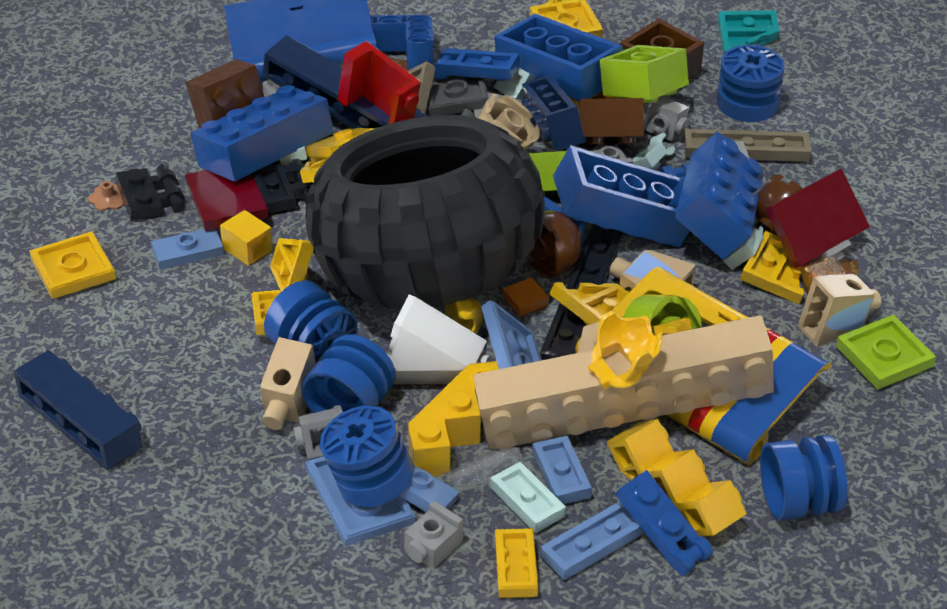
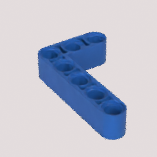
[370,15,434,69]

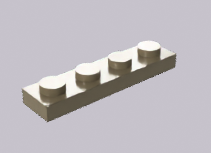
[684,129,811,162]

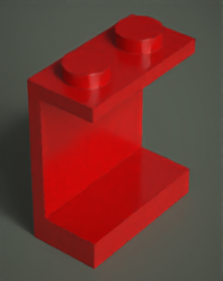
[337,41,421,124]

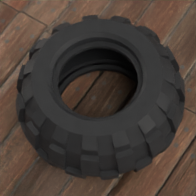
[305,115,545,310]

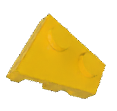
[550,282,629,325]

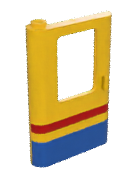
[575,267,832,466]

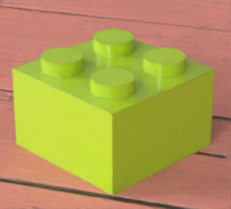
[600,45,689,103]

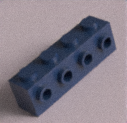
[521,75,586,151]
[14,350,142,470]

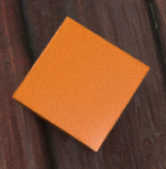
[503,277,549,316]

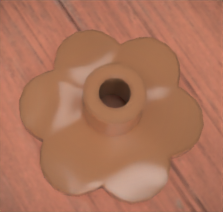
[88,181,123,211]

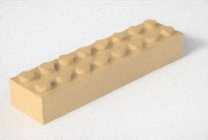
[473,315,774,450]

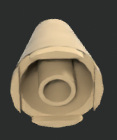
[478,94,540,150]

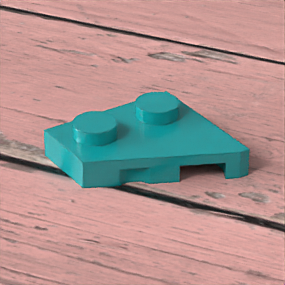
[717,10,779,55]

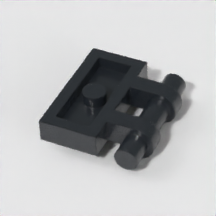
[252,159,314,213]
[116,164,185,221]

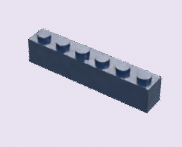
[262,35,428,129]

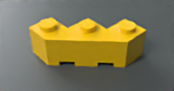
[408,361,499,476]
[606,419,747,536]

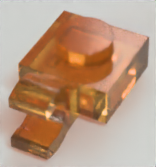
[800,257,860,296]

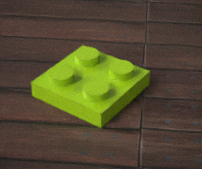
[836,314,936,390]

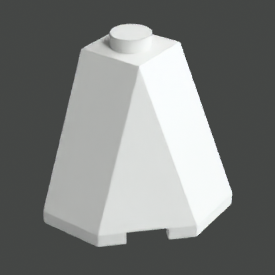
[387,294,490,384]

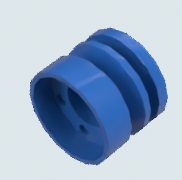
[717,45,784,122]
[264,280,358,363]
[301,335,396,413]
[320,405,414,507]
[760,434,847,521]

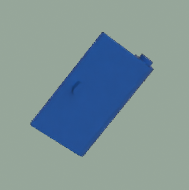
[224,0,377,84]

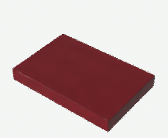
[765,168,870,268]
[185,170,269,231]

